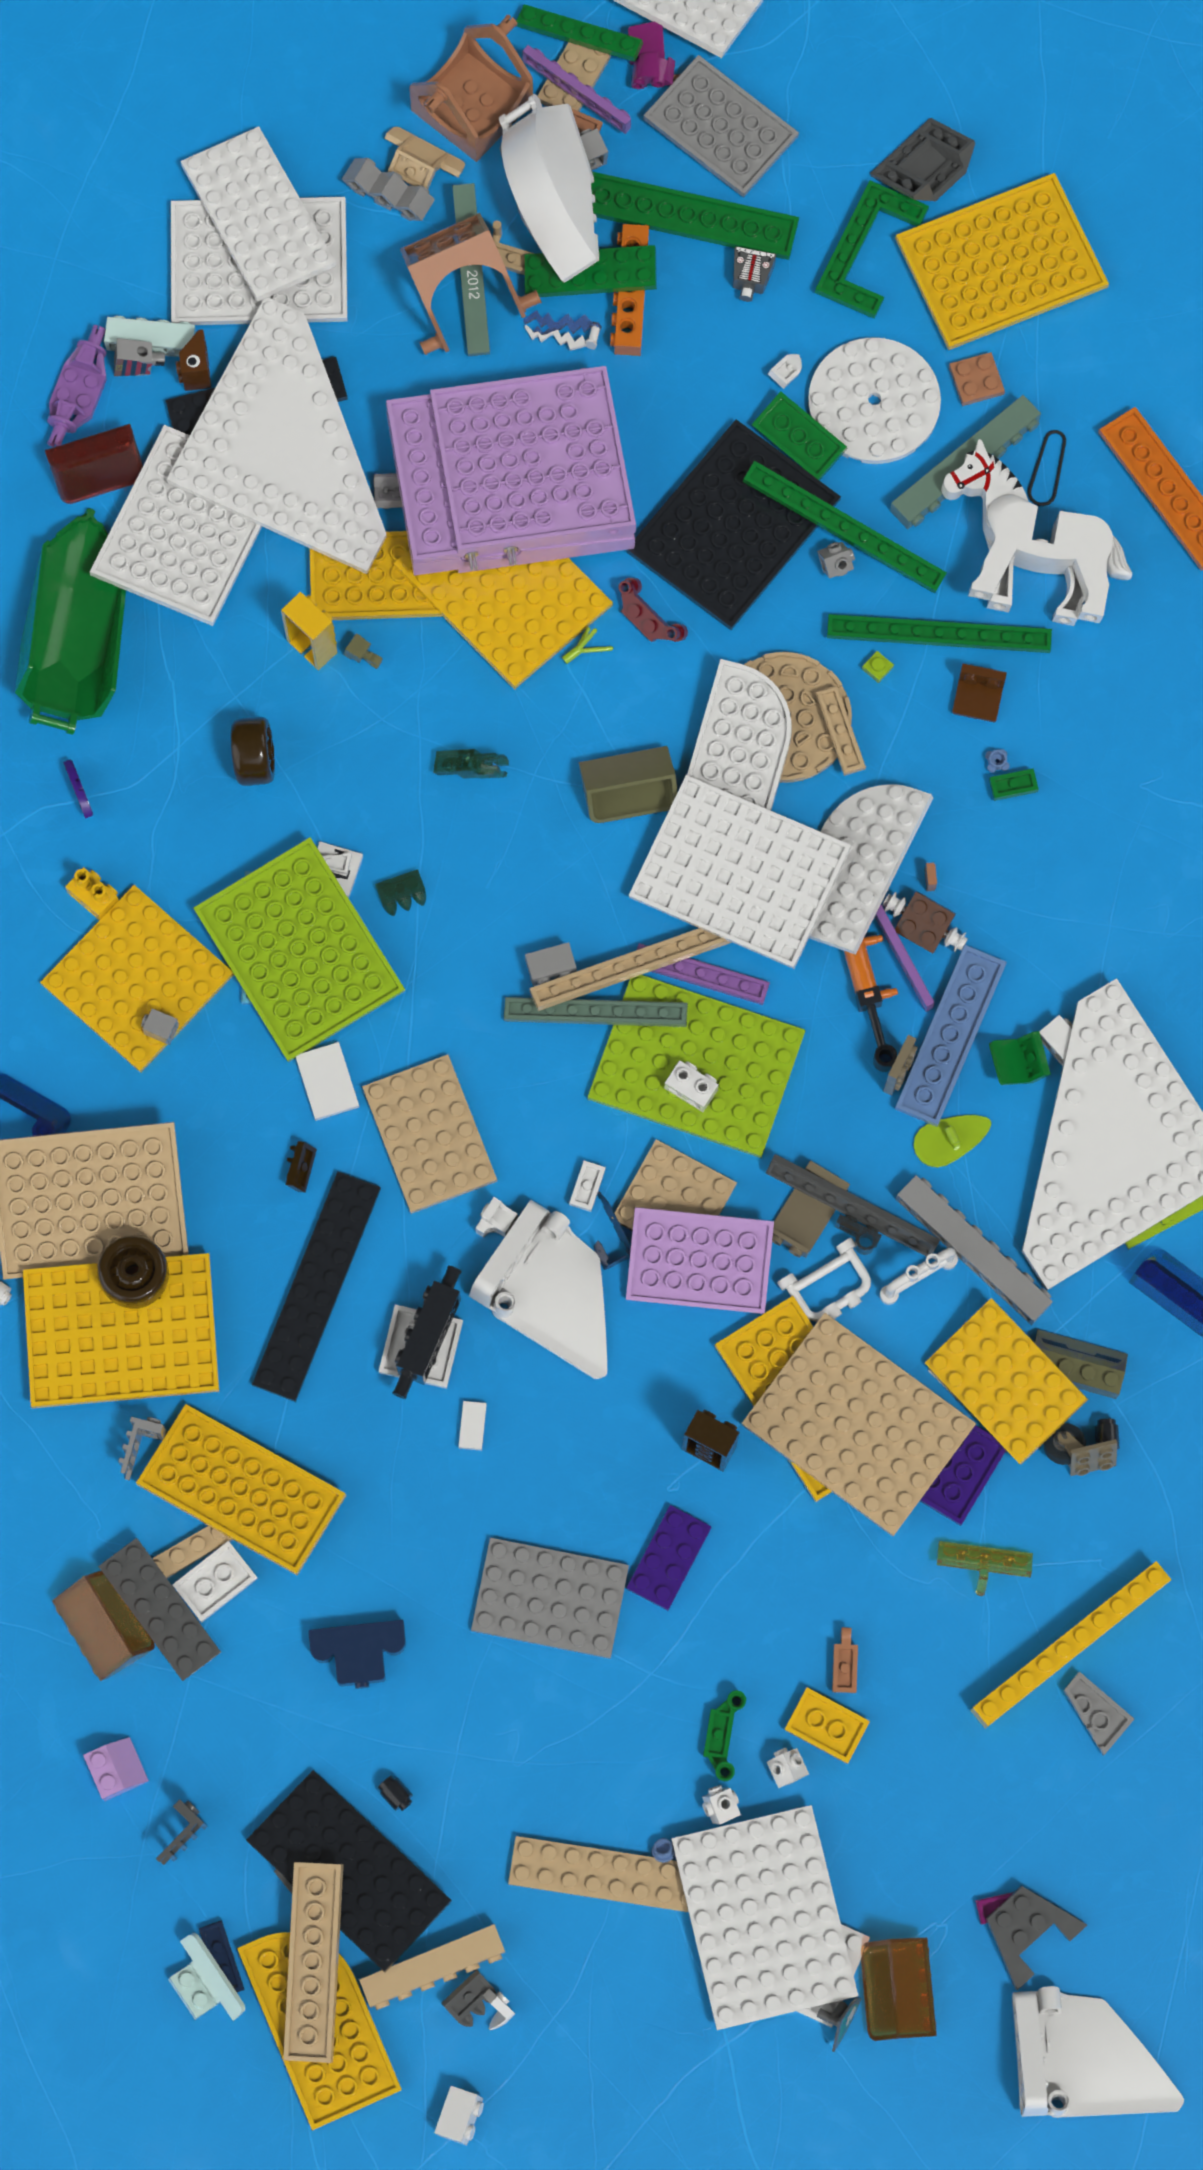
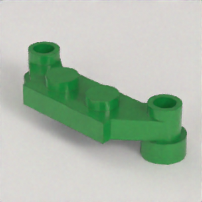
[703,1690,746,1782]

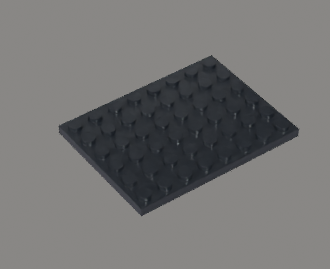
[626,419,841,630]

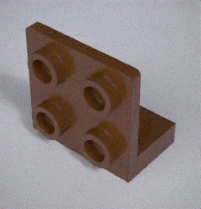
[952,664,1007,723]

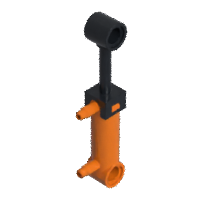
[844,935,898,1072]

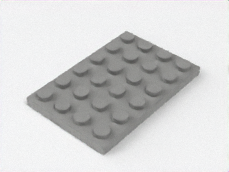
[643,55,799,198]
[471,1538,629,1659]

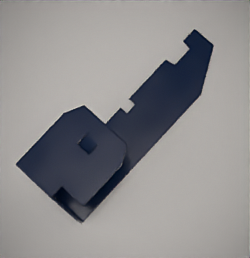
[593,1191,631,1270]

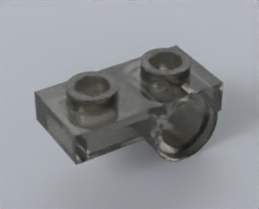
[835,1214,882,1255]

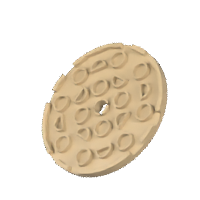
[744,652,852,783]

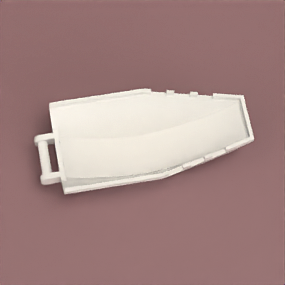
[499,94,599,283]

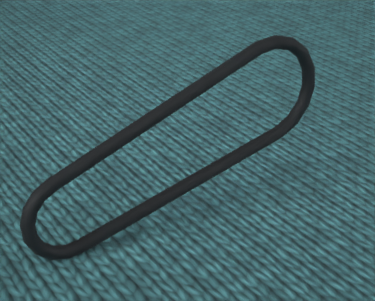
[1028,430,1066,506]

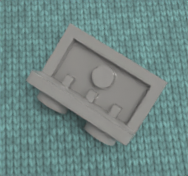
[374,473,402,509]

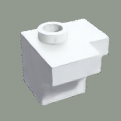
[476,1197,518,1238]

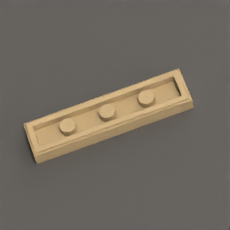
[815,686,866,776]

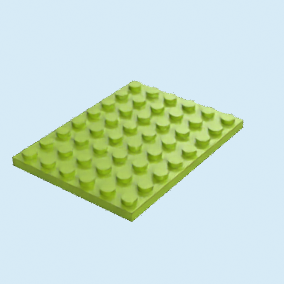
[193,837,405,1062]
[588,975,805,1158]

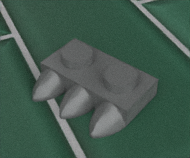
[441,1970,497,2027]

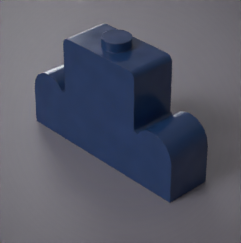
[308,1620,406,1689]

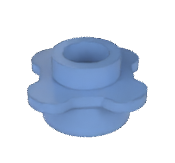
[985,749,1009,773]

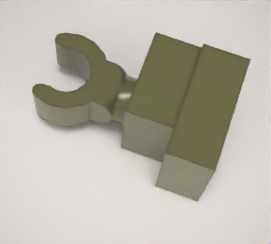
[344,633,382,669]

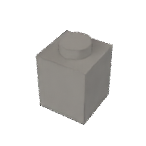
[141,1009,179,1045]

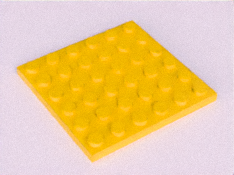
[40,885,234,1073]

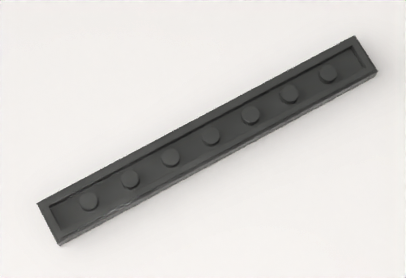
[766,1154,940,1257]

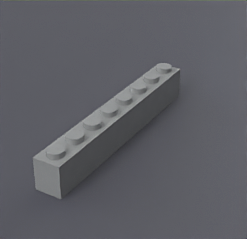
[896,1176,1053,1326]

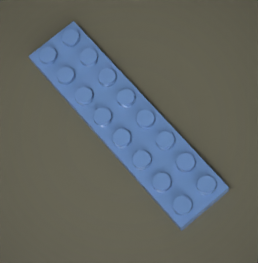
[895,945,1007,1127]

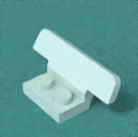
[168,1933,245,2021]

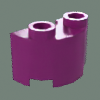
[631,53,675,90]

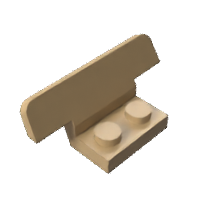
[384,127,465,189]

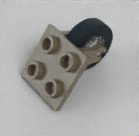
[1043,1423,1117,1476]

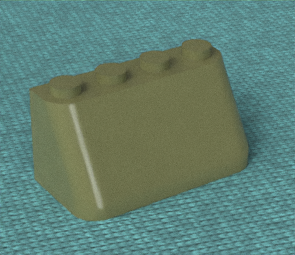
[579,746,677,823]

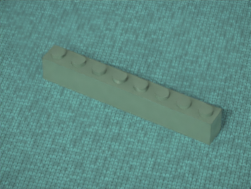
[890,395,1041,530]

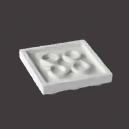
[379,1305,463,1389]

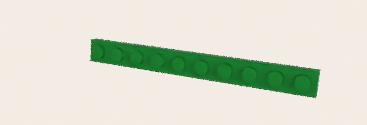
[743,461,947,593]
[827,614,1052,653]

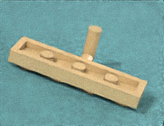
[492,221,535,275]

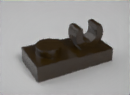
[285,1141,317,1193]

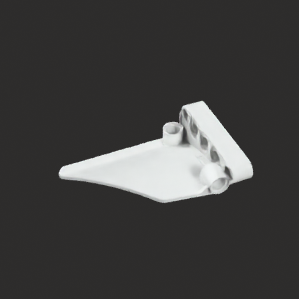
[469,1200,608,1379]
[1012,1986,1184,2118]

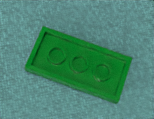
[752,391,848,481]

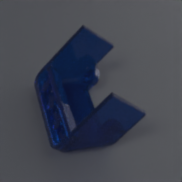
[0,1073,72,1136]

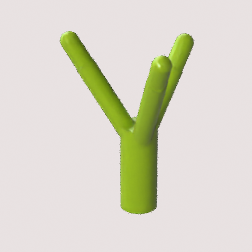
[562,627,613,664]

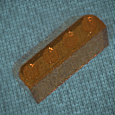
[52,1571,155,1681]
[861,1937,937,2041]

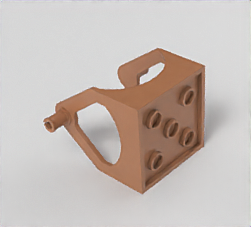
[409,15,533,162]
[400,213,542,355]

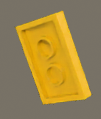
[784,1687,870,1764]

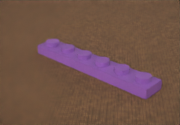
[523,45,631,134]

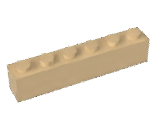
[359,1924,506,2010]

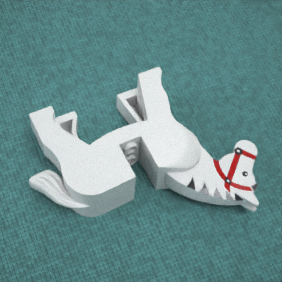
[941,439,1132,626]

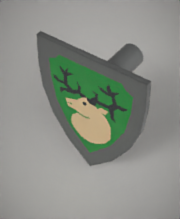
[817,1997,861,2052]

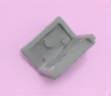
[119,1417,168,1481]

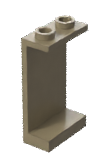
[772,1160,850,1258]

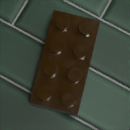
[682,1410,740,1472]

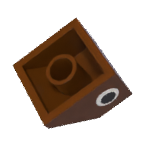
[176,329,211,391]

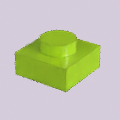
[862,651,894,683]

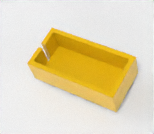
[281,592,337,671]

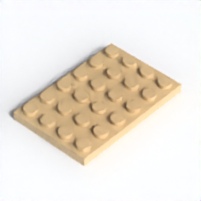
[362,1055,497,1214]

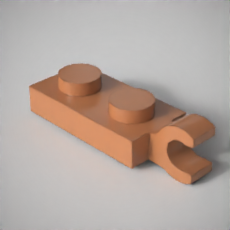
[832,1627,858,1693]

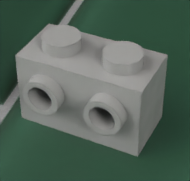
[525,942,576,986]

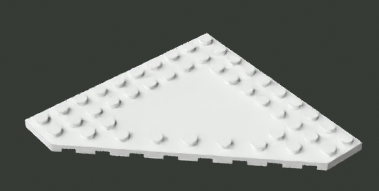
[166,297,386,574]
[1022,978,1203,1291]

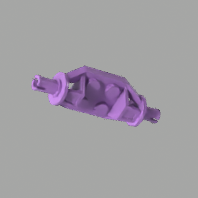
[47,325,107,449]

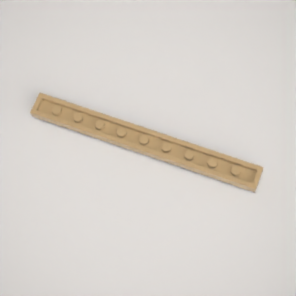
[530,928,732,1011]

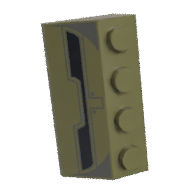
[1034,1329,1128,1399]

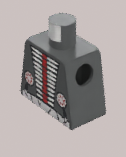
[733,247,776,302]

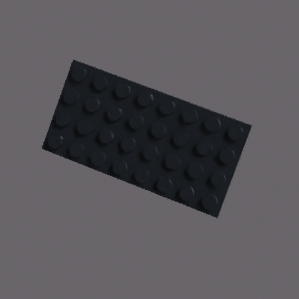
[246,1770,452,1973]

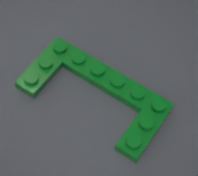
[815,180,929,319]

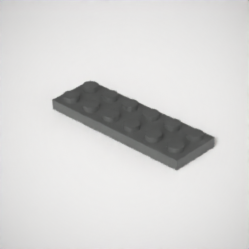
[98,1538,221,1681]

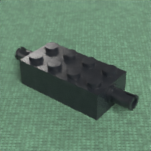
[392,1265,461,1399]

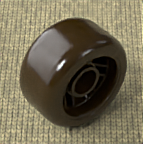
[231,717,275,786]
[97,1235,169,1309]

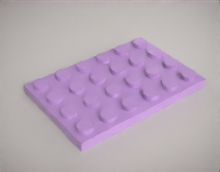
[626,1207,774,1314]

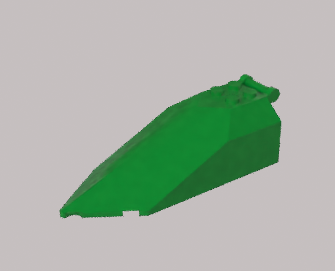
[15,508,126,735]

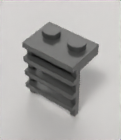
[156,1800,208,1865]

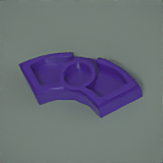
[63,759,93,819]

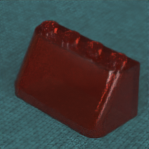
[45,424,143,504]

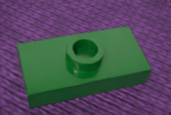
[989,768,1039,801]

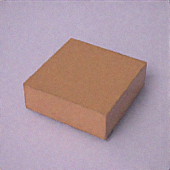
[924,863,937,891]

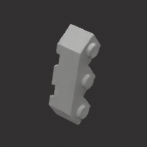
[342,158,435,221]

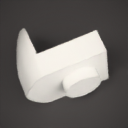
[768,354,802,389]
[483,1988,515,2030]

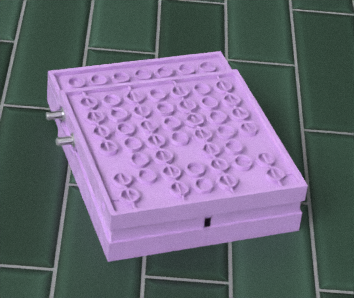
[386,366,636,576]

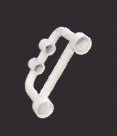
[777,1238,871,1321]
[880,1248,958,1305]

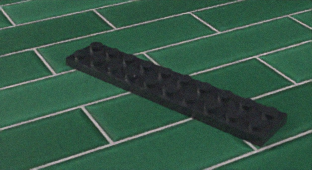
[252,1172,381,1402]

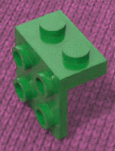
[989,1031,1051,1085]

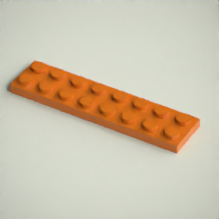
[1098,407,1203,571]

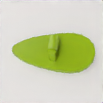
[914,1115,991,1168]

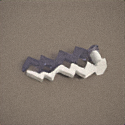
[524,310,602,351]

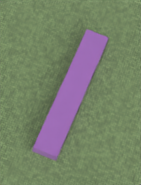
[875,905,934,1012]
[637,943,770,1005]

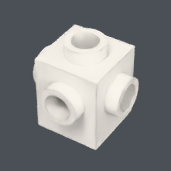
[767,1748,809,1788]
[702,1785,741,1824]

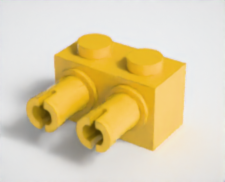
[65,867,119,920]

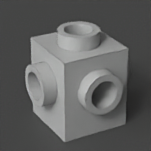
[817,542,855,579]

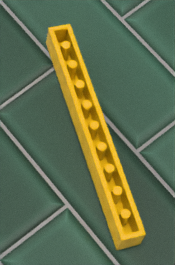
[970,1561,1172,1729]

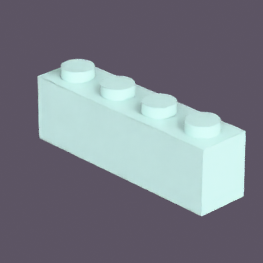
[104,316,196,357]

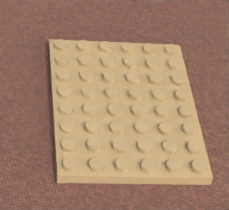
[0,1122,189,1280]
[741,1313,976,1537]

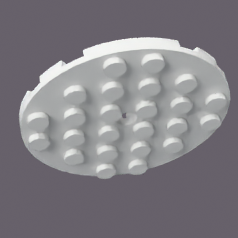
[808,338,941,464]

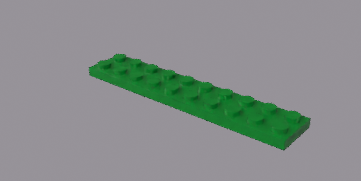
[591,172,799,260]

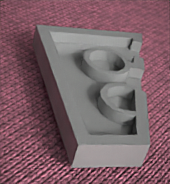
[1064,1672,1134,1756]

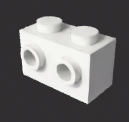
[664,1060,719,1112]
[434,2086,484,2146]

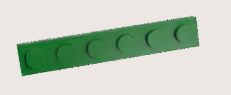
[516,4,643,62]

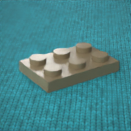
[884,1035,918,1096]

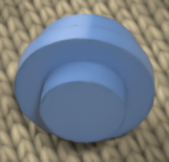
[652,1839,675,1863]

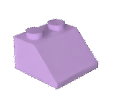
[83,1737,149,1801]

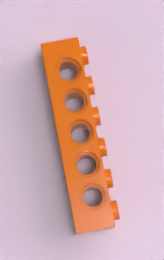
[610,224,649,356]

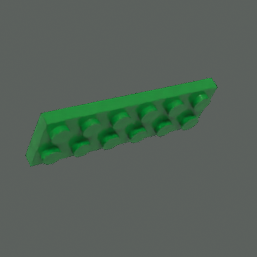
[525,245,657,297]

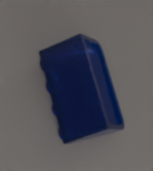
[1129,1249,1203,1338]

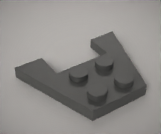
[985,1886,1087,1990]

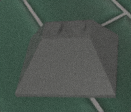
[870,118,975,201]

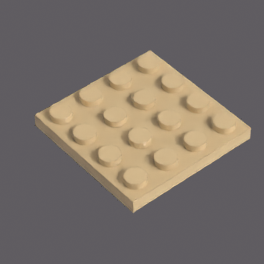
[612,1139,737,1231]

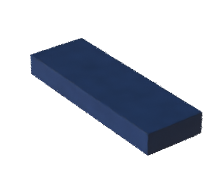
[199,1920,245,1993]

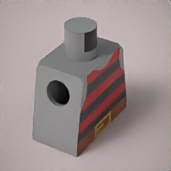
[114,338,165,376]

